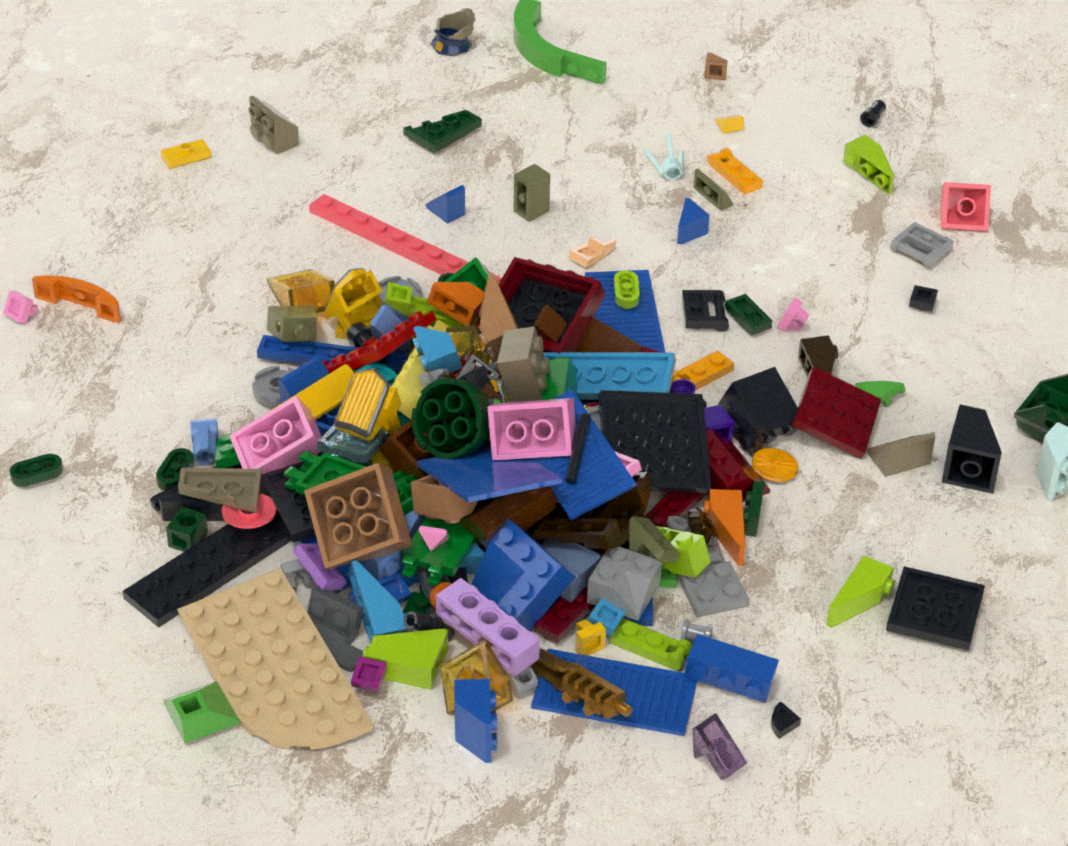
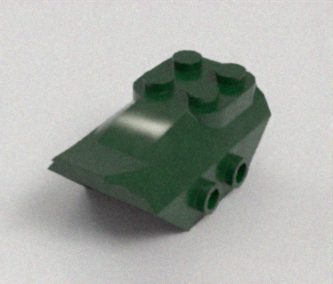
[1014,374,1068,441]

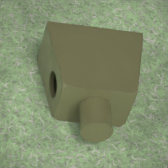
[267,305,317,342]

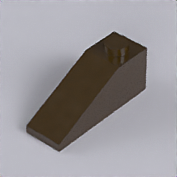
[798,335,838,378]

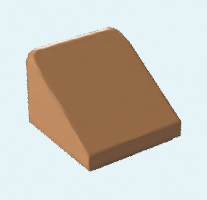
[705,52,728,80]

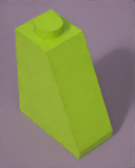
[362,629,448,690]

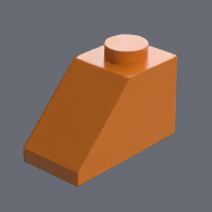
[427,282,484,327]

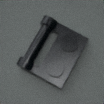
[682,290,729,332]

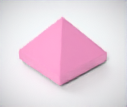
[419,526,449,551]

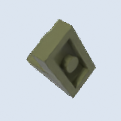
[629,516,681,563]

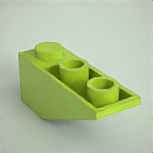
[843,135,894,195]
[626,526,711,578]

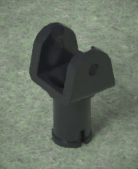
[404,606,455,642]

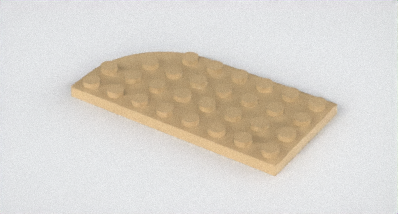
[177,568,373,750]

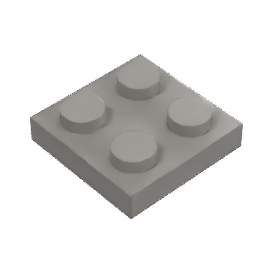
[678,561,749,618]

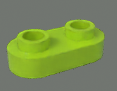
[614,270,640,309]

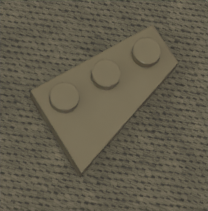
[178,468,262,513]

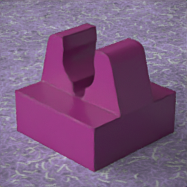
[350,656,388,693]

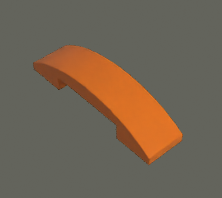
[32,276,121,324]

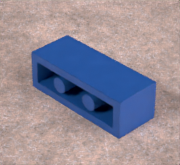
[684,634,779,703]

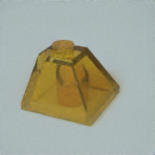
[440,640,513,716]

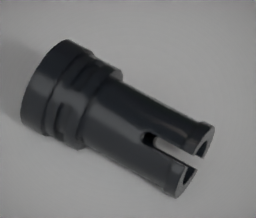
[860,100,886,127]

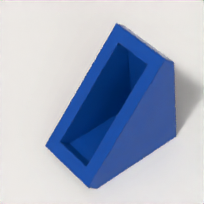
[425,185,465,224]
[677,198,710,244]

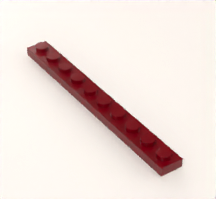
[535,481,713,644]

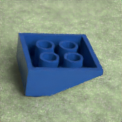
[471,519,576,631]

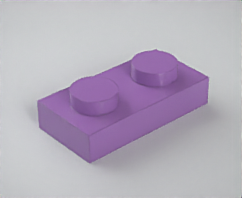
[293,544,347,590]

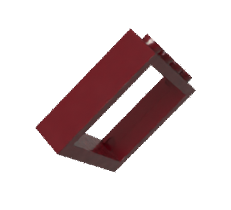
[474,257,606,354]

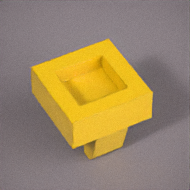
[575,619,606,655]

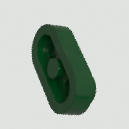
[156,448,194,490]
[10,454,63,487]

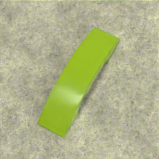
[385,282,480,327]

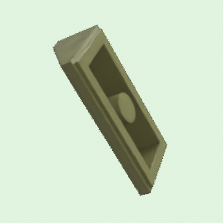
[693,168,733,211]

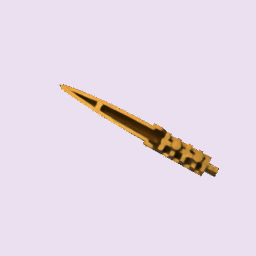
[530,648,633,720]

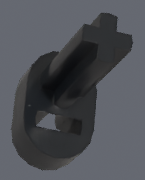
[347,322,389,364]

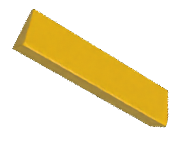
[267,364,354,420]

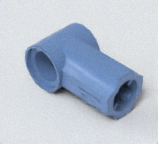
[191,418,218,466]

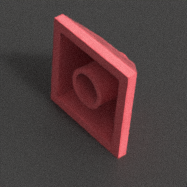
[940,182,991,231]

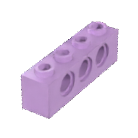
[436,578,540,677]

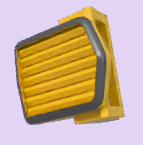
[324,268,384,335]
[334,368,402,441]

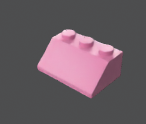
[488,398,576,461]

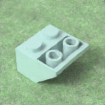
[1037,422,1068,502]

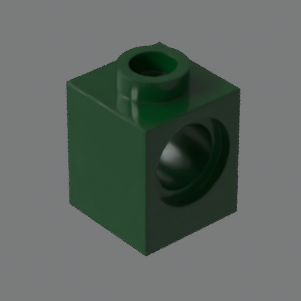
[166,507,208,552]

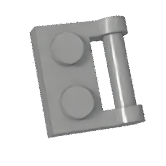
[890,222,954,269]

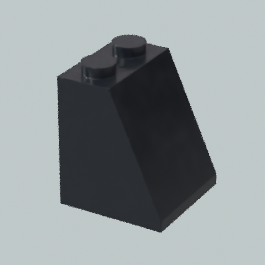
[718,367,798,444]
[942,404,1002,494]

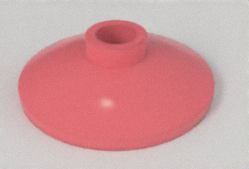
[222,493,276,529]

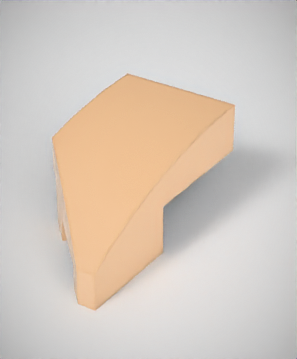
[569,236,617,268]

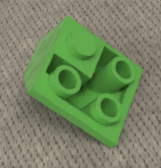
[163,681,240,743]

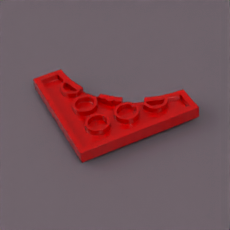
[322,311,436,374]

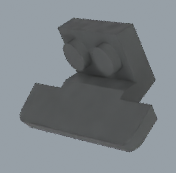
[307,585,363,672]

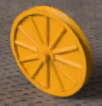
[752,448,799,482]

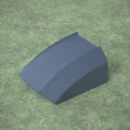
[540,539,603,603]

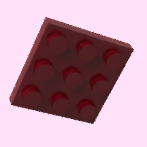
[792,366,881,459]

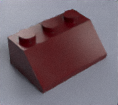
[706,429,770,502]

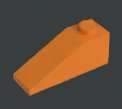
[703,489,745,566]

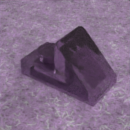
[692,713,747,780]

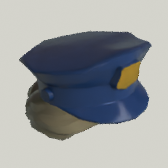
[431,8,476,56]

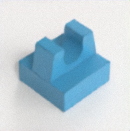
[588,598,626,637]

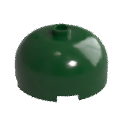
[411,378,490,459]

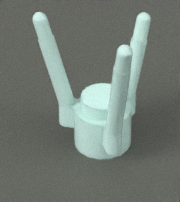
[644,133,684,180]

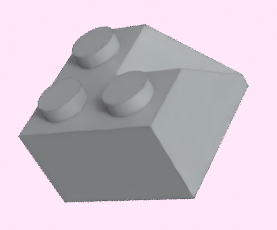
[587,547,662,621]

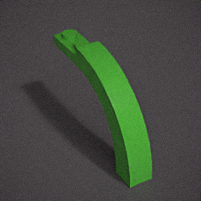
[513,0,607,84]

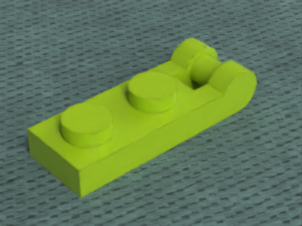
[610,618,692,670]

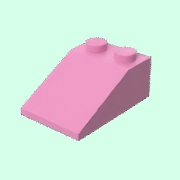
[229,396,327,474]

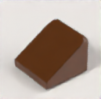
[534,305,567,342]

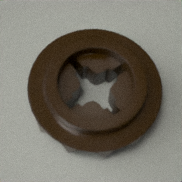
[687,507,718,548]

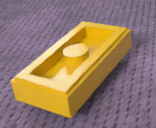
[160,139,211,168]

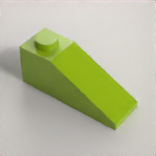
[826,556,895,628]

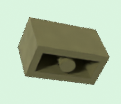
[514,164,550,222]

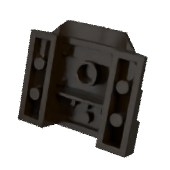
[533,472,652,548]

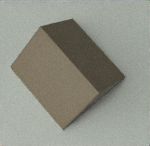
[866,432,935,477]

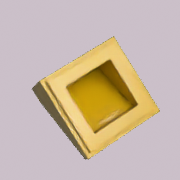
[715,115,744,133]

